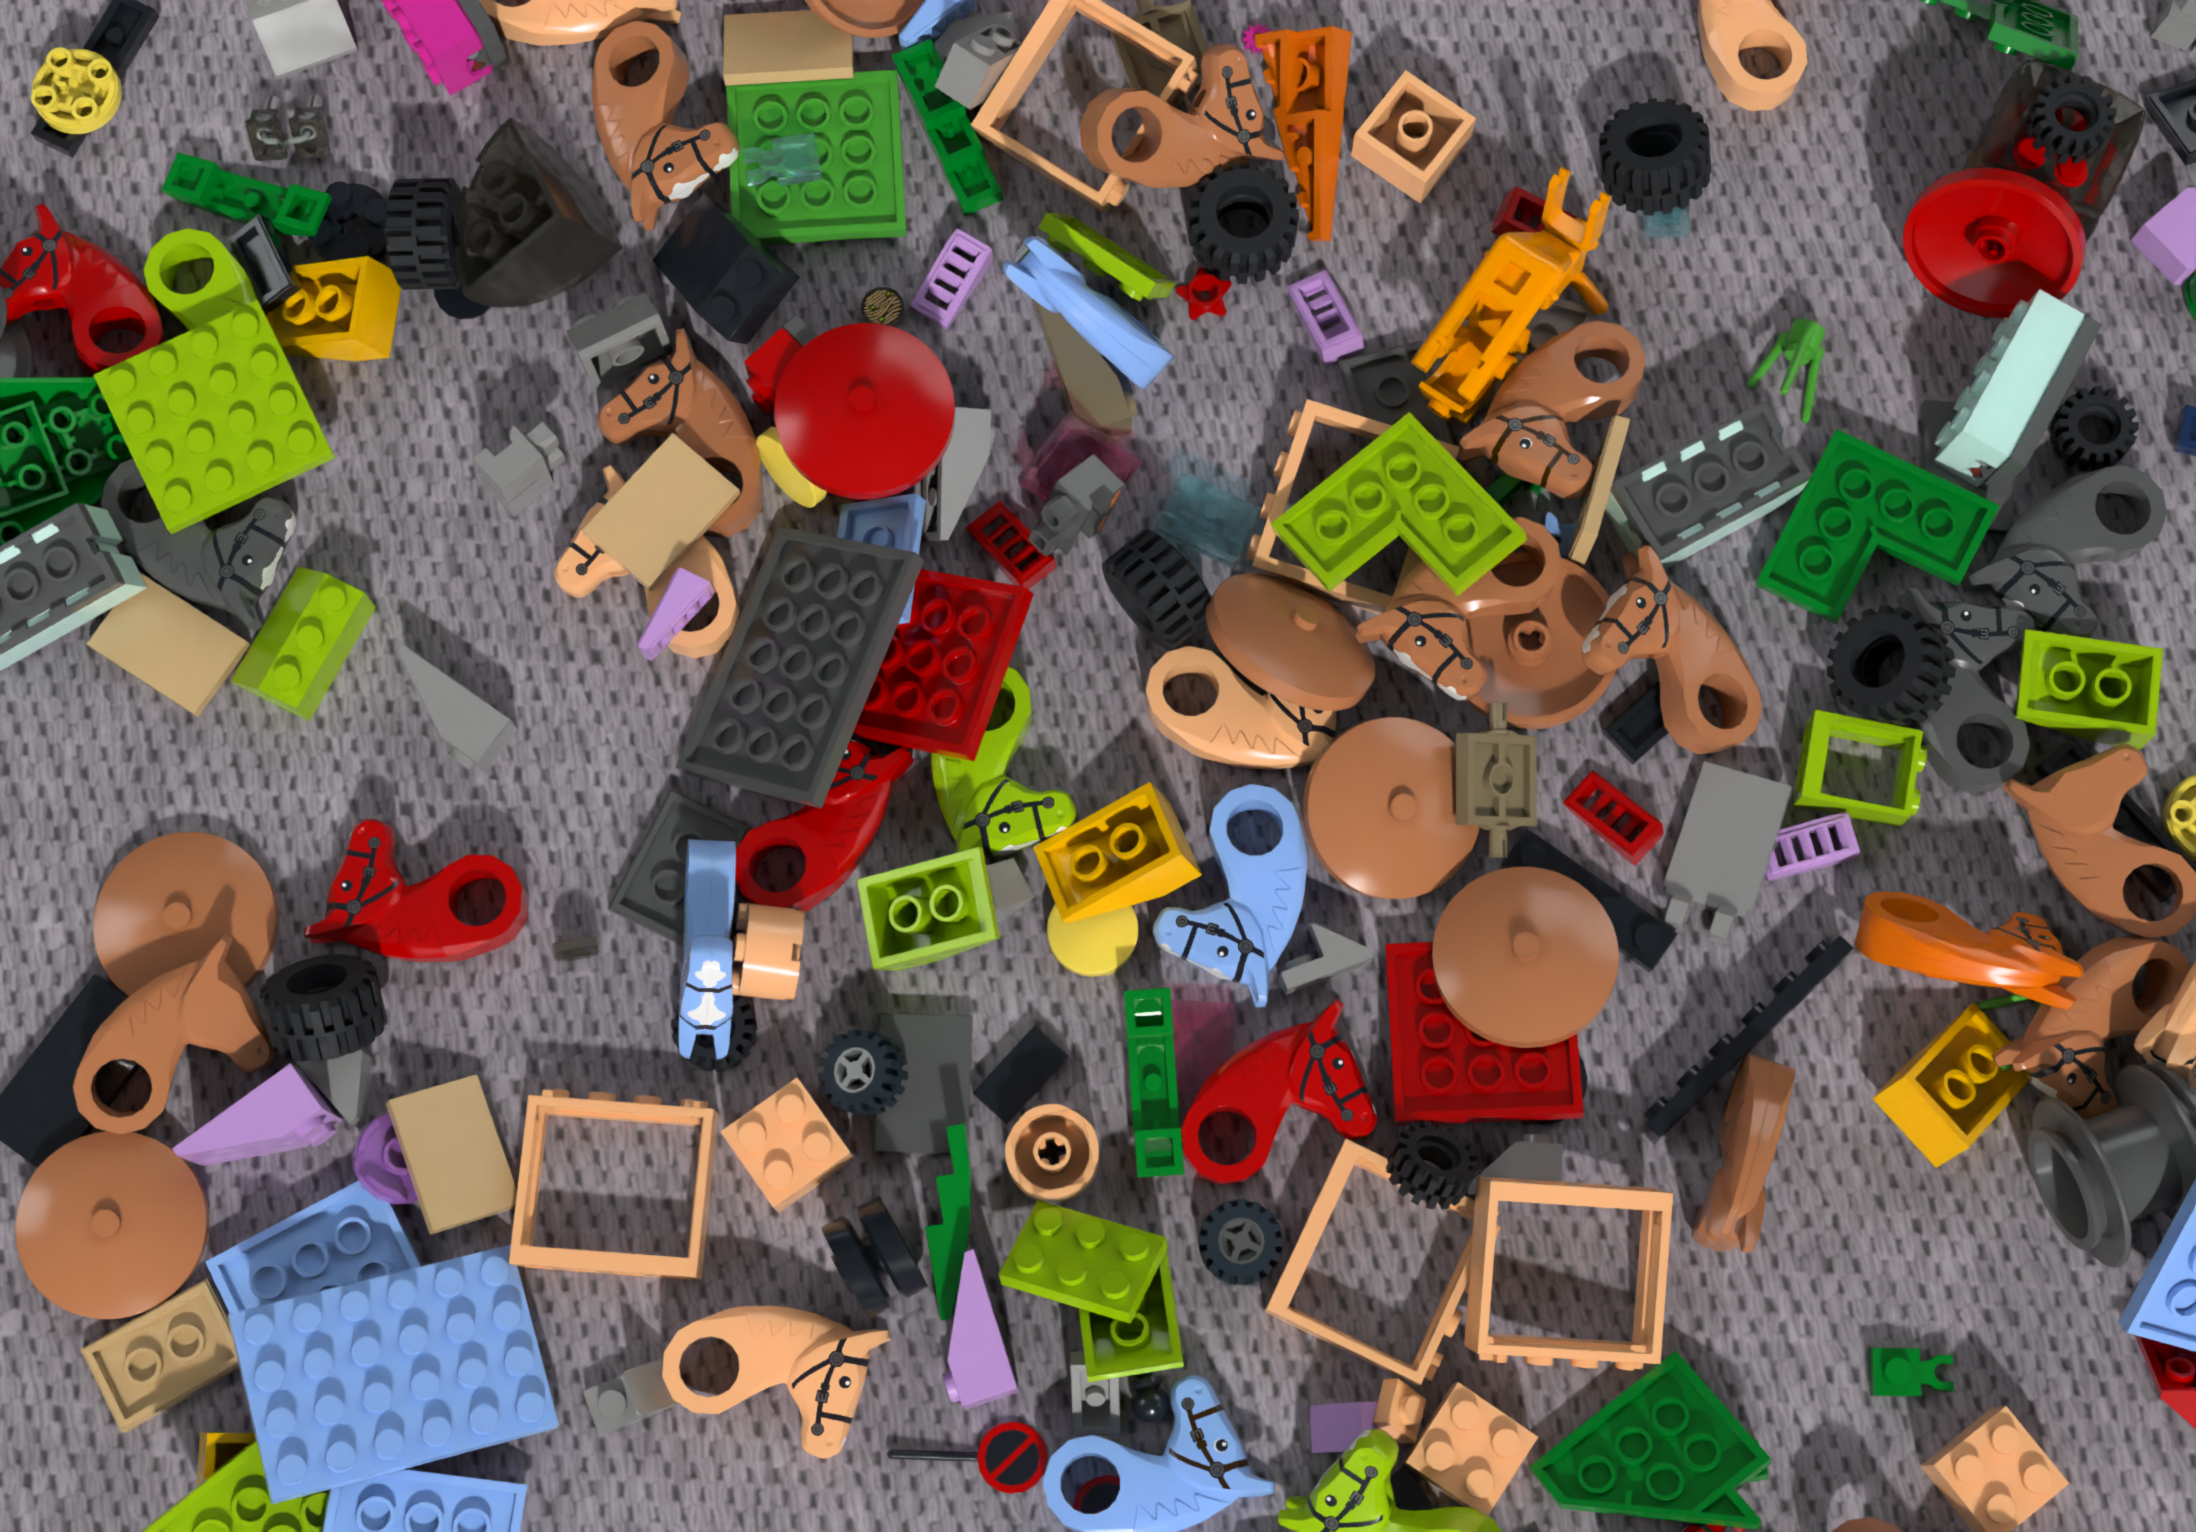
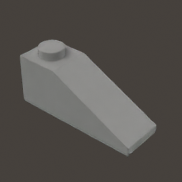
[922,407,995,543]
[397,645,518,772]

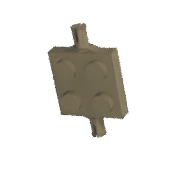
[1109,0,1208,113]
[1456,702,1537,858]

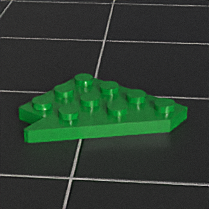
[1529,1350,1771,1529]

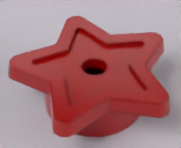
[1176,267,1232,320]

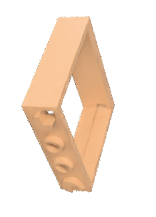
[971,0,1199,214]
[1246,399,1460,614]
[509,1089,719,1281]
[1264,1139,1501,1386]
[1464,1176,1673,1371]

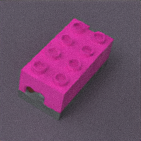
[381,0,509,96]

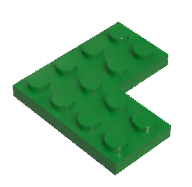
[1919,0,2079,72]
[1755,429,2000,624]

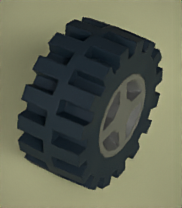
[818,1029,908,1116]
[1199,1199,1283,1286]

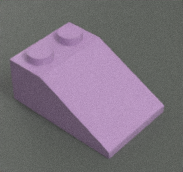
[172,1063,343,1166]
[942,1249,1019,1409]

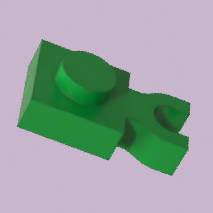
[1868,1348,1954,1397]

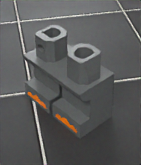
[1028,454,1125,557]

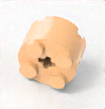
[732,903,804,1000]
[1005,1104,1099,1204]

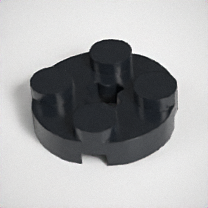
[307,181,387,262]

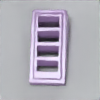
[910,228,993,330]
[1286,269,1364,368]
[637,567,715,661]
[1765,811,1860,882]

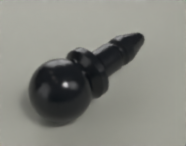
[1130,1372,1170,1423]

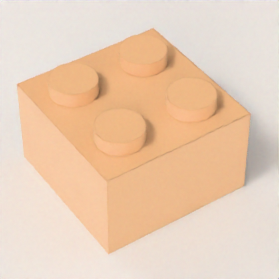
[1351,70,1476,204]
[721,1077,855,1213]
[1401,1382,1538,1516]
[1920,1406,2069,1532]

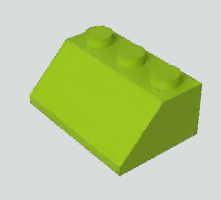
[231,567,376,722]

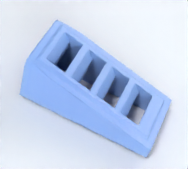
[899,0,977,51]

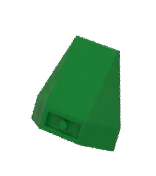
[0,377,133,546]

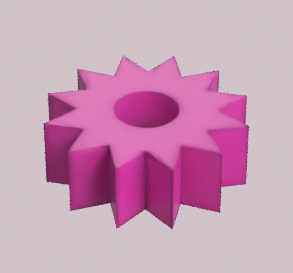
[1241,23,1272,55]

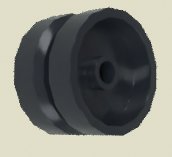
[821,1196,928,1319]

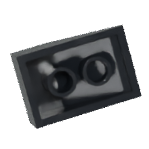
[652,193,800,344]

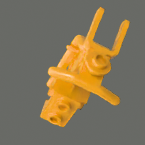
[1411,166,1611,425]

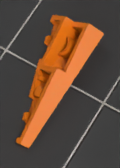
[1254,26,1352,241]

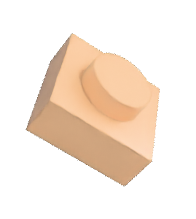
[1372,1378,1426,1444]

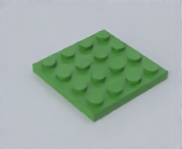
[726,70,907,245]

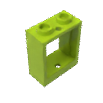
[1792,709,1927,827]

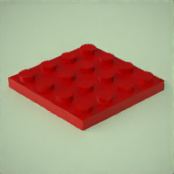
[852,569,1034,761]
[1385,942,1584,1126]

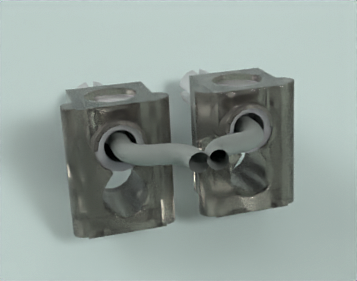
[245,94,331,161]

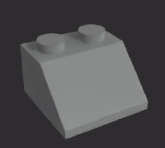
[245,0,358,79]
[566,293,673,390]

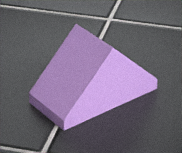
[2131,187,2196,285]
[1309,1402,1406,1453]

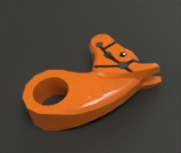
[1854,891,2083,1009]

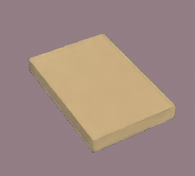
[723,10,854,86]
[1567,415,1631,568]
[582,433,740,591]
[86,573,251,717]
[386,1074,517,1235]
[80,1278,239,1433]

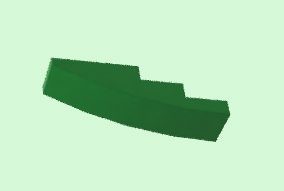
[891,39,1004,216]
[925,1123,972,1321]

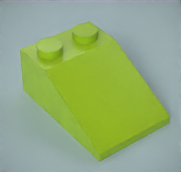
[2015,629,2163,749]
[857,847,1000,971]
[1079,1251,1184,1382]

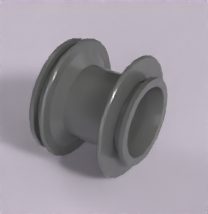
[2028,1061,2196,1268]

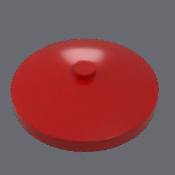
[1903,168,2086,318]
[774,323,956,499]

